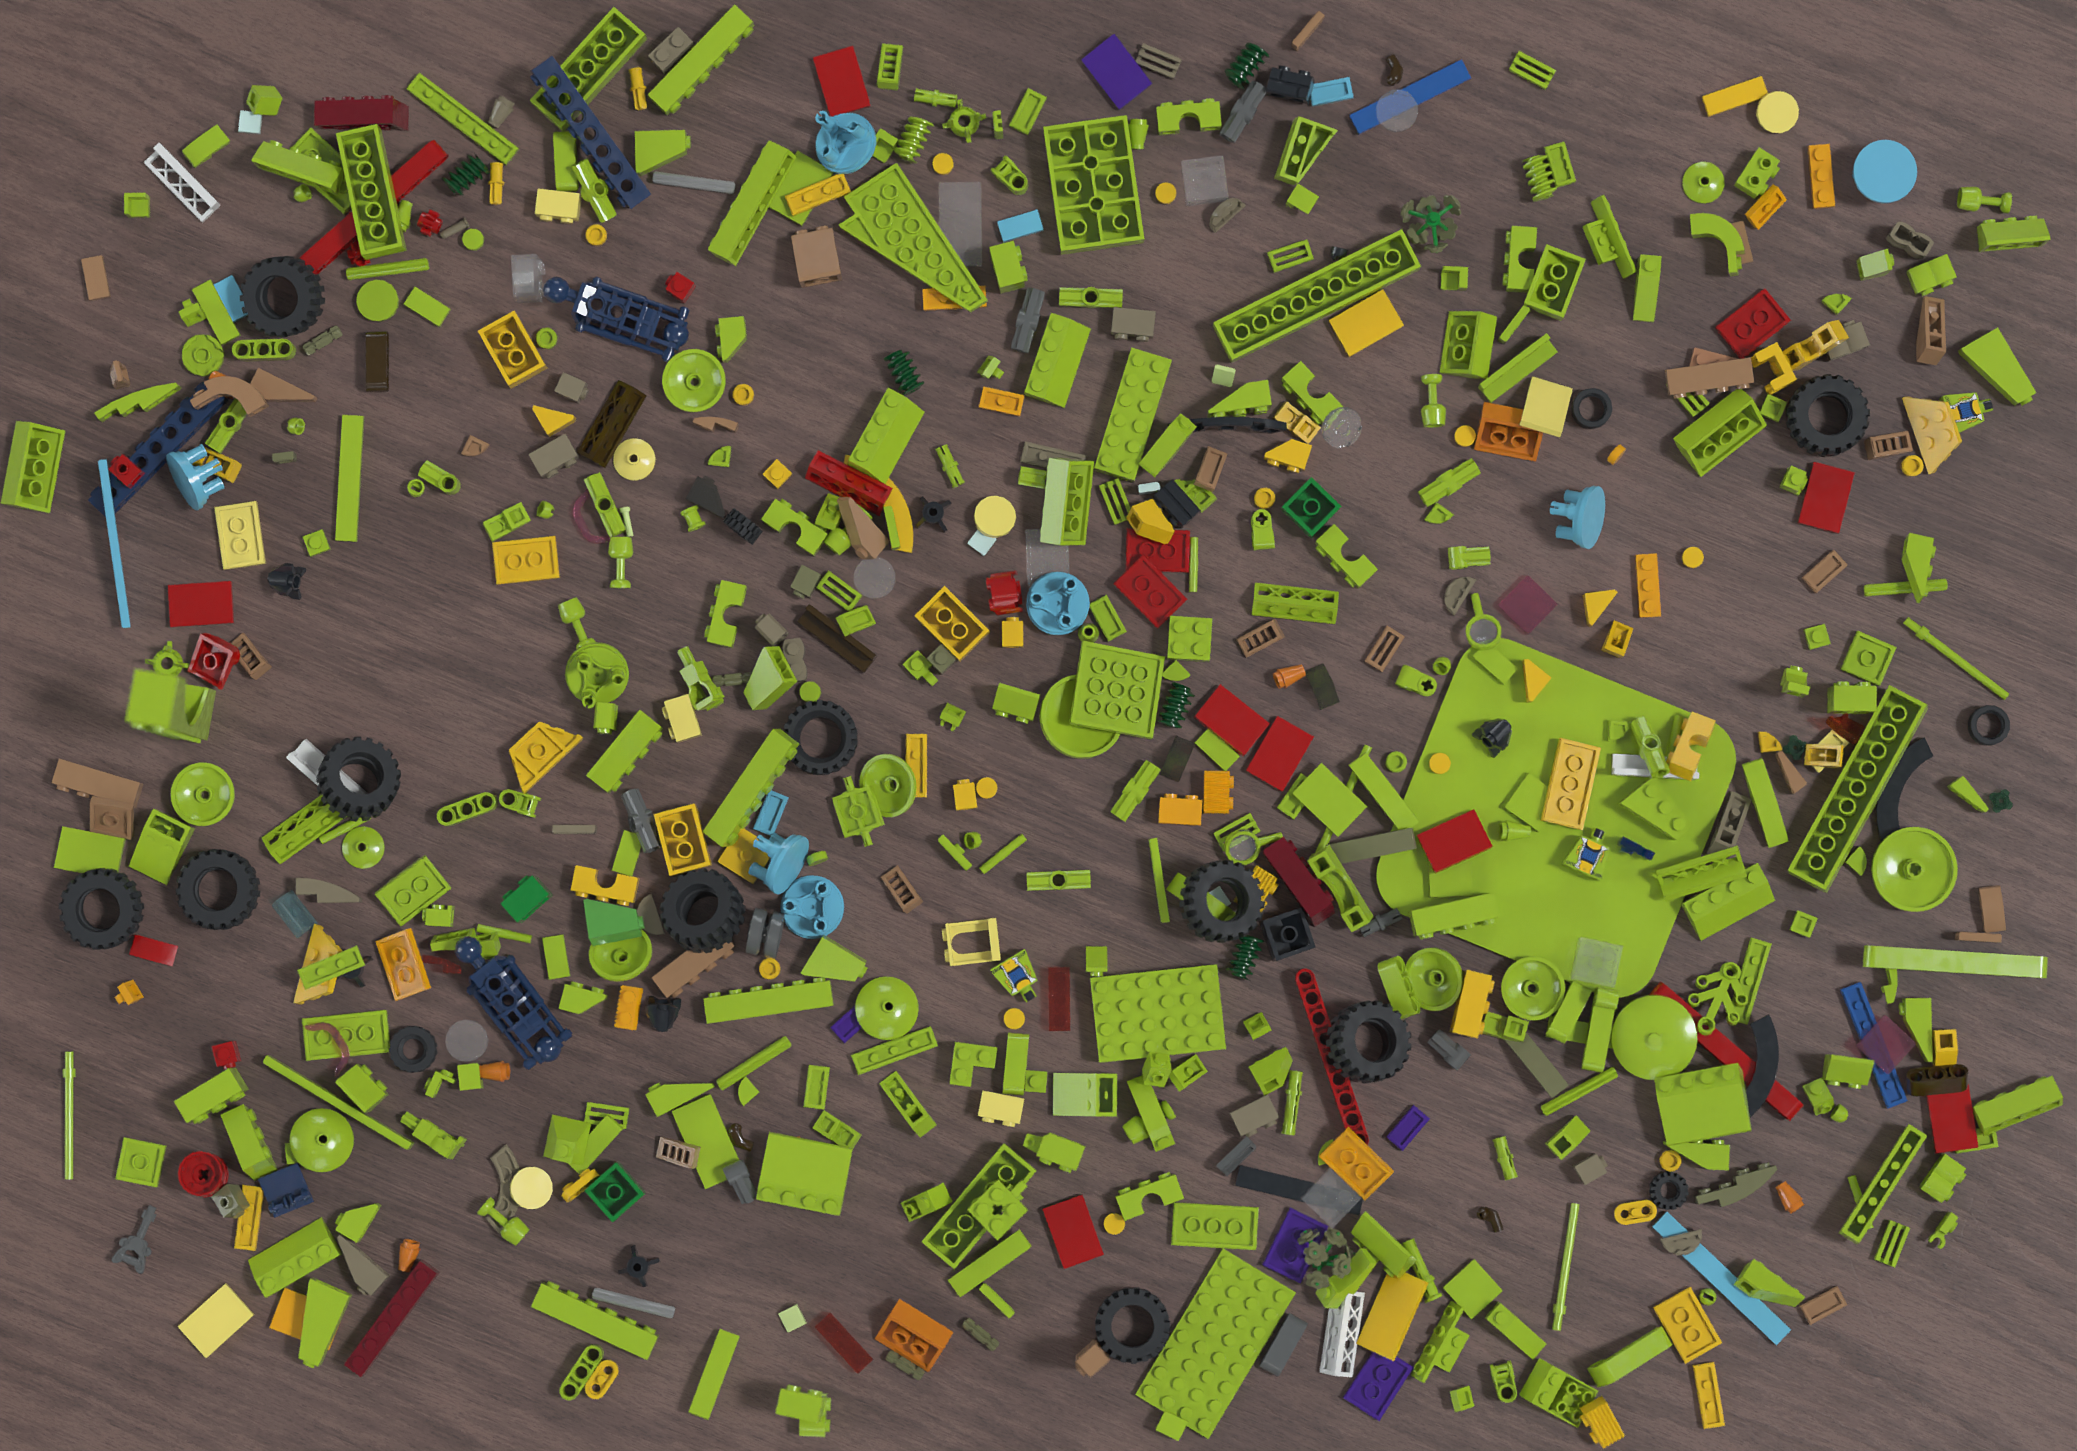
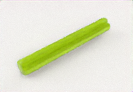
[346,258,429,280]
[1863,579,1948,596]
[716,1036,792,1090]
[1541,1067,1618,1116]

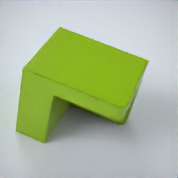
[246,85,282,115]
[872,128,898,163]
[1286,184,1319,214]
[124,193,150,218]
[1441,266,1468,291]
[457,1063,483,1091]
[1155,1411,1188,1441]

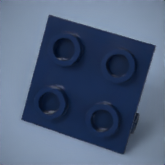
[258,1163,314,1218]

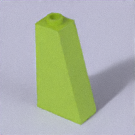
[1958,328,2036,406]
[299,1277,352,1368]

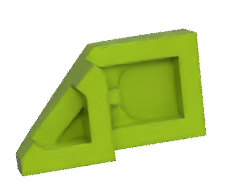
[1175,479,1217,513]
[1881,968,1897,1004]

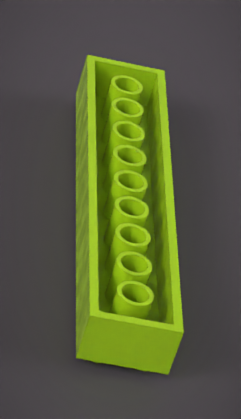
[1213,229,1421,363]
[1788,685,1928,894]

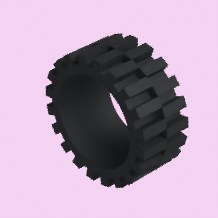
[784,700,858,775]
[1095,1287,1170,1364]

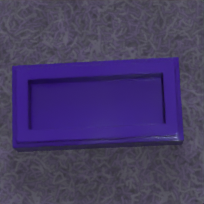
[830,1006,861,1043]
[1386,1105,1430,1151]

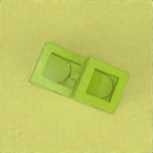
[182,125,230,168]
[482,502,531,542]
[1483,1012,1529,1042]
[813,1110,862,1148]

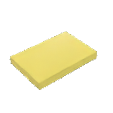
[1520,376,1573,437]
[214,501,266,570]
[178,1283,255,1358]

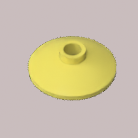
[613,438,655,481]

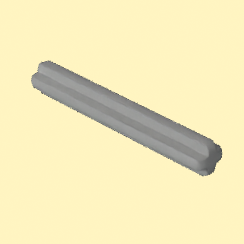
[652,171,735,194]
[592,1288,675,1318]

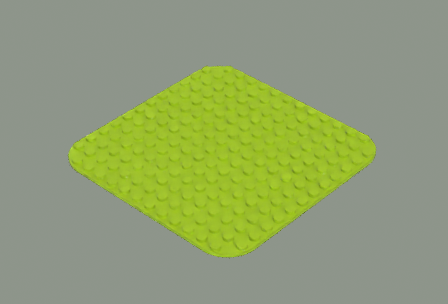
[1376,638,1736,998]

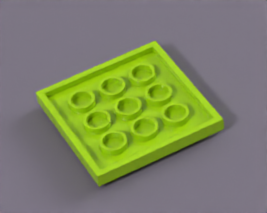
[1069,641,1165,740]

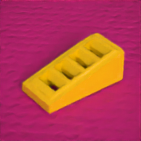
[192,447,242,483]

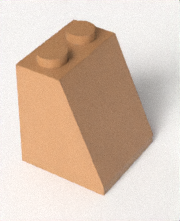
[791,226,843,288]

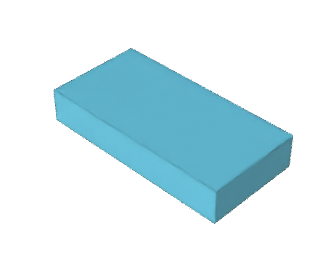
[1310,77,1353,107]
[997,210,1043,243]
[214,275,248,322]
[753,790,789,836]

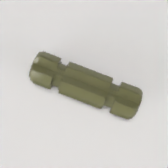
[303,325,343,355]
[713,672,752,687]
[962,1318,999,1351]
[885,1350,925,1380]

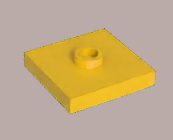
[717,829,770,884]

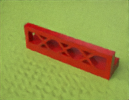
[805,450,893,516]

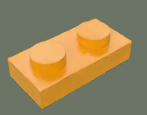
[1745,184,1787,230]
[979,386,1025,417]

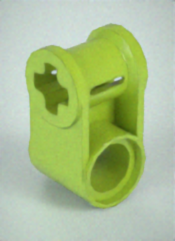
[990,155,1028,195]
[1251,509,1275,551]
[1395,665,1437,697]
[499,789,541,818]
[1489,1360,1517,1403]

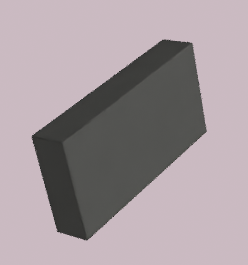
[1216,1136,1257,1176]

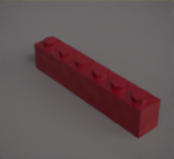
[344,1260,440,1377]

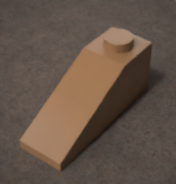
[1916,296,1946,365]
[250,368,318,402]
[837,497,889,560]

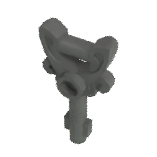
[112,1205,157,1274]

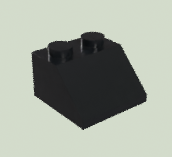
[1259,907,1316,962]

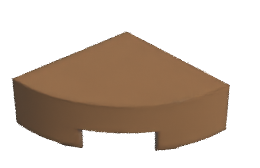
[461,435,490,457]

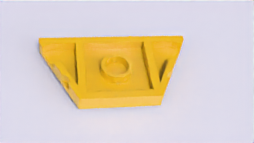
[1902,396,1962,474]
[509,722,583,794]
[293,924,343,1005]

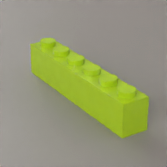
[648,5,754,116]
[708,140,797,266]
[703,729,799,847]
[703,977,834,1024]
[1839,1124,1927,1245]
[531,1281,659,1360]

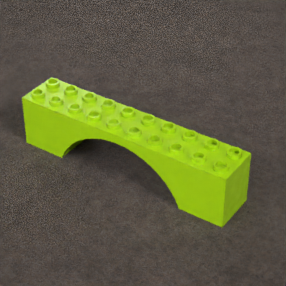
[126,669,216,744]

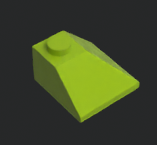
[543,1115,591,1165]

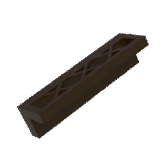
[577,380,647,468]
[797,604,877,673]

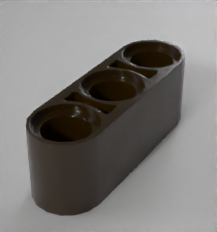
[366,331,389,392]
[1906,1064,1968,1097]

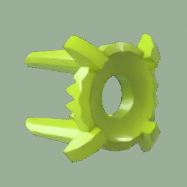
[942,99,986,143]
[145,641,190,676]

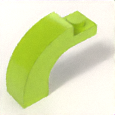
[1690,213,1746,276]
[1166,872,1235,921]
[1127,1075,1175,1152]

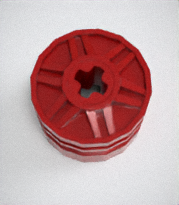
[178,1151,229,1198]

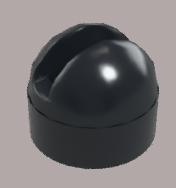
[1330,246,1348,261]

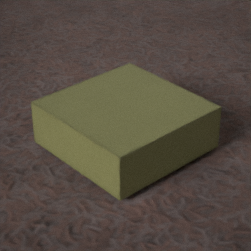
[272,451,297,464]

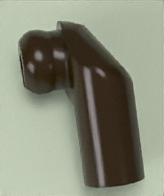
[1385,54,1404,86]
[728,1123,754,1152]
[1476,1207,1504,1233]

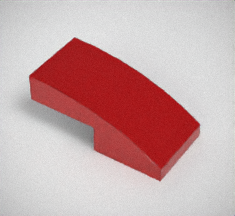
[129,934,178,967]

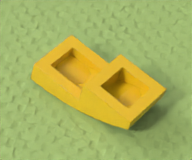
[1273,401,1321,444]

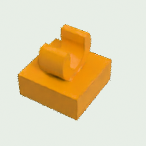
[115,980,144,1005]

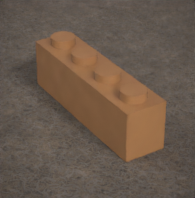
[1665,357,1754,399]
[52,759,144,808]
[652,942,736,999]
[1075,1338,1110,1377]

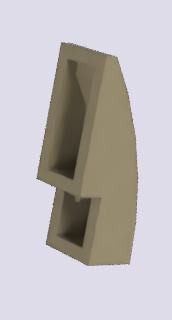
[296,878,362,903]

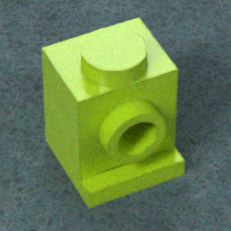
[1779,465,1808,496]
[422,905,455,927]

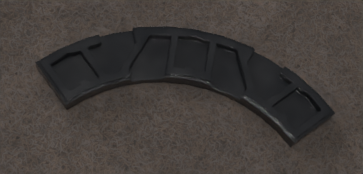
[1167,417,1287,434]
[1876,737,1933,842]
[1746,1014,1779,1118]

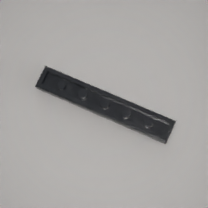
[1235,1165,1363,1215]

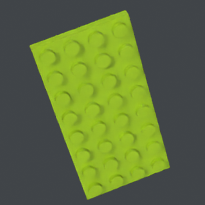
[1135,1248,1296,1439]

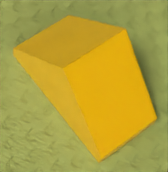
[532,405,576,437]
[1583,589,1618,627]
[1601,620,1633,658]
[1522,659,1551,703]
[1804,744,1843,768]

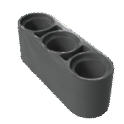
[1259,1313,1308,1377]

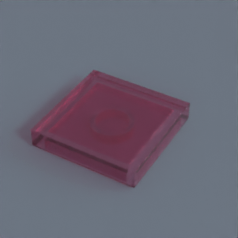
[1498,575,1558,635]
[1856,1015,1917,1075]

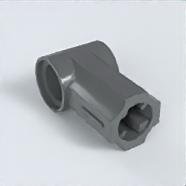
[1427,1029,1471,1071]
[723,1159,757,1204]

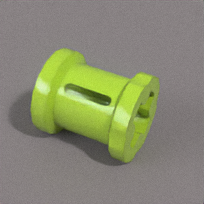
[680,505,706,532]

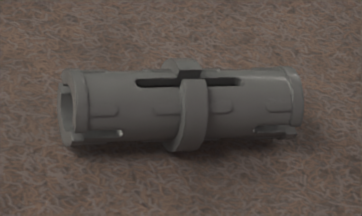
[1359,908,1402,938]

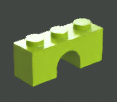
[1156,99,1222,135]
[1502,226,1537,293]
[1281,361,1344,426]
[761,499,828,557]
[1315,524,1378,589]
[704,580,747,649]
[1115,1172,1184,1221]

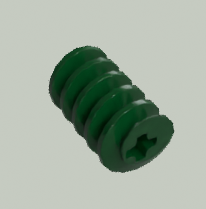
[1225,42,1270,89]
[442,153,489,196]
[884,350,924,396]
[1157,682,1195,729]
[1226,935,1264,981]

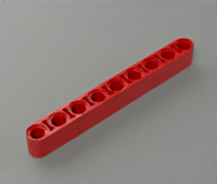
[300,140,449,274]
[1295,969,1369,1145]
[1649,981,1804,1121]

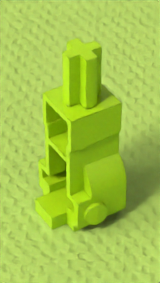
[677,646,724,711]
[400,1111,467,1159]

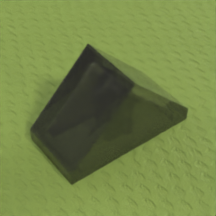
[1305,663,1340,710]
[1160,735,1195,782]

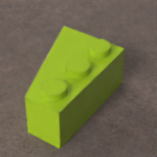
[1274,116,1338,185]
[1618,777,1693,840]
[221,1104,278,1181]

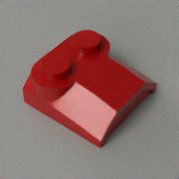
[187,633,240,690]

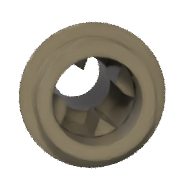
[488,95,515,128]

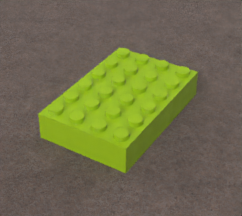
[1043,115,1145,255]
[1090,964,1226,1063]

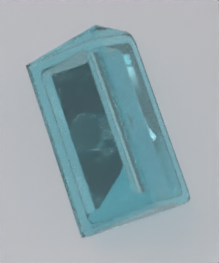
[272,890,317,938]

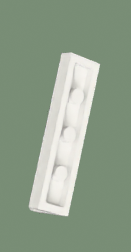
[144,143,221,223]
[286,739,368,794]
[1611,754,1699,780]
[1320,1292,1365,1377]

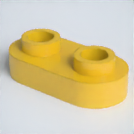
[561,1169,600,1203]
[1614,1200,1657,1225]
[585,1359,619,1399]

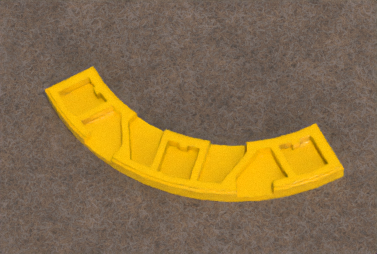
[844,454,913,553]

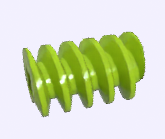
[894,117,934,164]
[1522,155,1557,202]

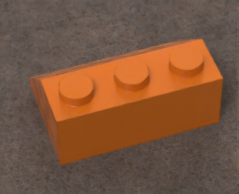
[1474,402,1543,462]
[875,1299,954,1373]

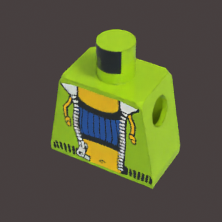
[1939,393,1993,433]
[1562,827,1609,881]
[990,949,1038,1003]

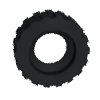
[389,1026,438,1073]

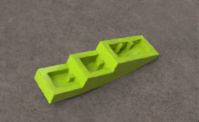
[94,383,182,422]
[1349,752,1419,830]
[1742,758,1789,848]
[948,1229,1032,1297]
[689,1329,740,1420]

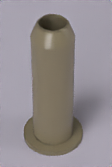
[440,217,470,239]

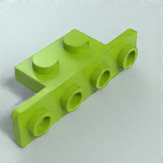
[1582,195,1636,279]
[1411,1301,1470,1383]

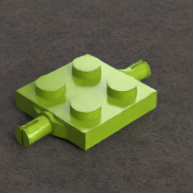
[832,776,885,847]

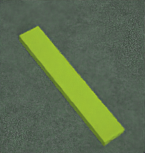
[407,72,519,166]
[335,415,364,542]

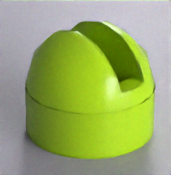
[293,184,312,203]
[287,418,305,435]
[408,479,425,497]
[537,500,555,519]
[1433,657,1451,675]
[964,832,982,849]
[1830,1104,1848,1122]
[1699,1288,1717,1305]

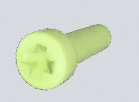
[620,507,633,537]

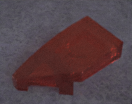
[1826,713,1865,746]
[422,955,462,974]

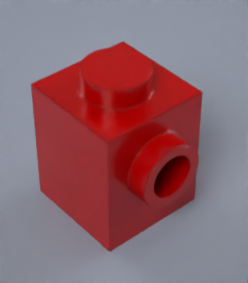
[665,272,696,304]
[108,454,145,489]
[211,1041,241,1070]

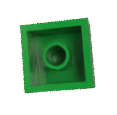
[1281,477,1342,539]
[500,875,553,923]
[584,1161,646,1223]

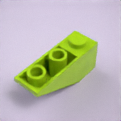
[1901,533,1936,603]
[1663,1139,1730,1170]
[1734,1259,1805,1307]

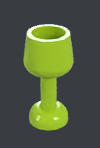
[1957,187,2012,214]
[1421,374,1446,428]
[824,504,872,556]
[608,537,633,588]
[558,597,596,650]
[1122,1100,1176,1144]
[477,1197,530,1246]

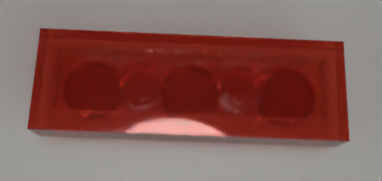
[1048,967,1070,1031]
[815,1312,873,1374]

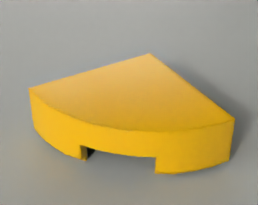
[1758,732,1782,753]

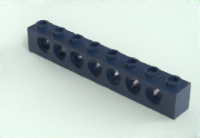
[530,56,651,209]
[88,382,229,517]

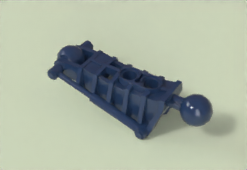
[543,277,690,362]
[455,936,572,1070]

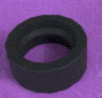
[1571,388,1613,429]
[1968,705,2010,746]

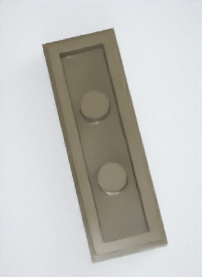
[1020,441,1086,469]

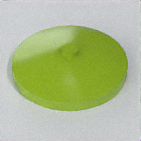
[1040,675,1120,759]
[1871,827,1958,912]
[1612,995,1697,1080]

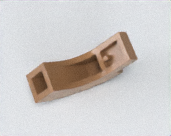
[190,376,269,417]

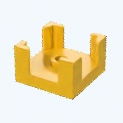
[1751,342,1797,395]

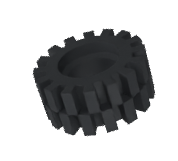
[723,508,763,545]
[1649,1171,1689,1210]

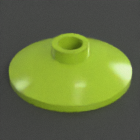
[1682,162,1725,204]
[342,826,385,869]

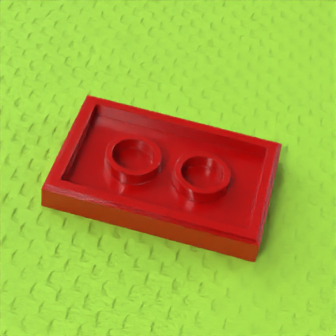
[813,46,871,117]
[1715,288,1791,359]
[1798,462,1855,534]
[1126,528,1190,573]
[1113,554,1188,629]
[168,581,234,628]
[1194,684,1270,757]
[1246,716,1314,792]
[1417,809,1493,874]
[1926,1084,1979,1154]
[1043,1194,1104,1269]

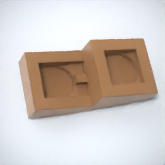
[693,417,739,433]
[1978,885,2006,933]

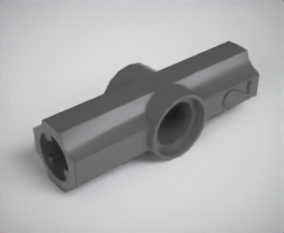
[1219,80,1266,144]
[1011,288,1045,353]
[621,788,662,853]

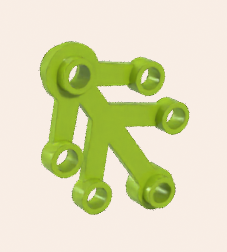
[1687,962,1748,1035]

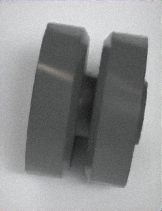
[746,908,785,959]

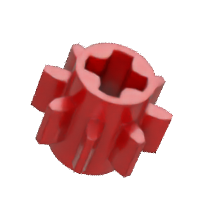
[417,209,443,237]
[347,241,371,266]

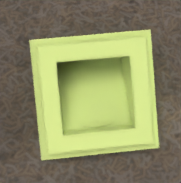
[1212,365,1236,387]
[778,1304,807,1332]

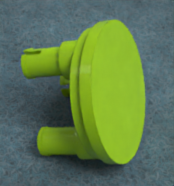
[565,642,629,708]

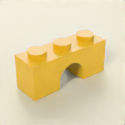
[1782,320,1849,371]
[1666,712,1716,781]
[571,865,640,906]

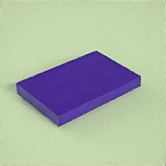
[1082,34,1153,110]
[1262,1207,1328,1284]
[1343,1351,1414,1421]

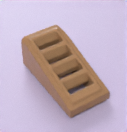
[110,360,131,389]
[1864,431,1913,460]
[1236,619,1285,658]
[231,633,272,680]
[1775,751,1807,794]
[880,865,923,914]
[656,1136,701,1169]

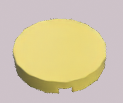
[1756,91,1799,133]
[973,496,1016,538]
[510,1167,553,1209]

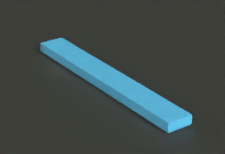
[98,459,131,628]
[1652,1211,1791,1345]

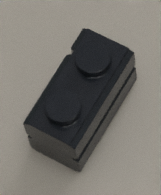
[1266,65,1315,104]
[1153,479,1201,529]

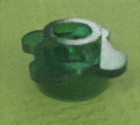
[1783,735,1807,760]
[1989,789,2013,813]

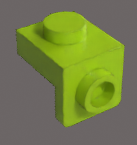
[424,1069,457,1098]
[1803,1077,1835,1115]

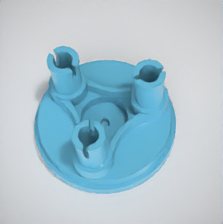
[815,111,876,174]
[1852,140,1917,204]
[166,444,225,511]
[1550,486,1605,549]
[1026,572,1090,635]
[748,833,809,894]
[781,875,844,939]

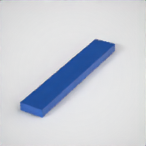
[1349,59,1471,135]
[1840,982,1908,1109]

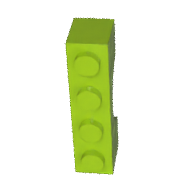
[1307,845,1373,932]

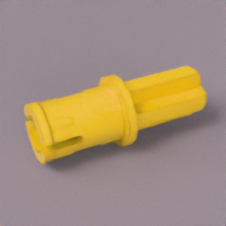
[629,67,647,110]
[488,162,504,205]

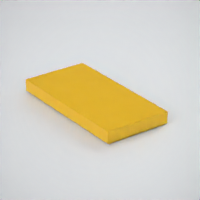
[1541,738,1601,830]
[1356,1272,1428,1361]

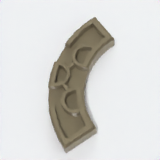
[486,1144,520,1234]

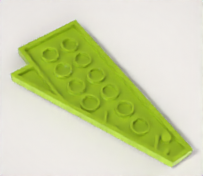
[839,163,988,313]

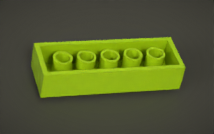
[530,7,647,132]
[336,124,407,260]
[1094,348,1172,483]
[922,1143,1037,1269]

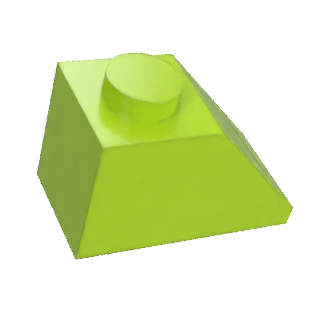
[335,1203,382,1243]

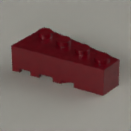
[314,95,409,131]
[1263,836,1335,927]

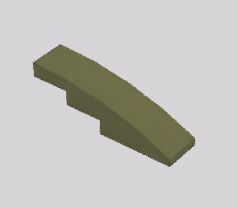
[1326,828,1417,864]
[1504,1033,1569,1098]

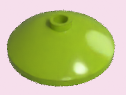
[662,349,726,412]
[859,754,917,817]
[171,763,235,826]
[589,929,652,981]
[1406,947,1464,1011]
[1501,957,1565,1020]
[855,977,919,1040]
[289,1108,354,1172]

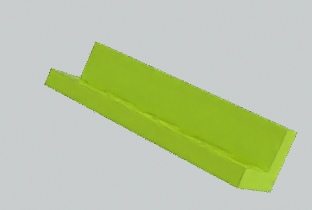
[1478,333,1558,403]
[1252,583,1339,624]
[261,794,347,864]
[1656,846,1747,902]

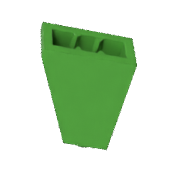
[583,899,645,946]

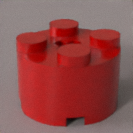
[986,570,1023,616]

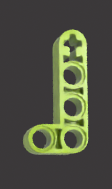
[1581,987,1619,1073]
[1587,1326,1673,1387]

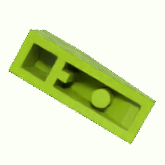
[1633,254,1662,322]
[1899,998,1933,1062]
[879,1071,937,1138]
[645,1083,715,1117]
[1484,1302,1546,1360]

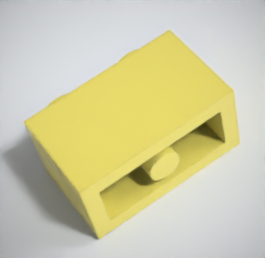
[535,189,581,224]
[662,694,702,743]
[978,1091,1025,1127]

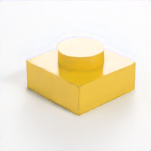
[763,459,792,489]

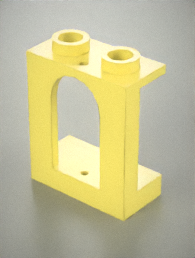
[942,918,1001,966]

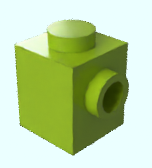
[1142,1052,1171,1087]

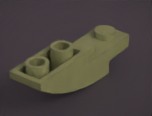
[1694,1162,1777,1207]

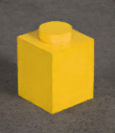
[1002,617,1023,648]
[953,779,977,811]

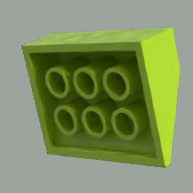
[1654,1063,1752,1146]
[756,1132,853,1216]

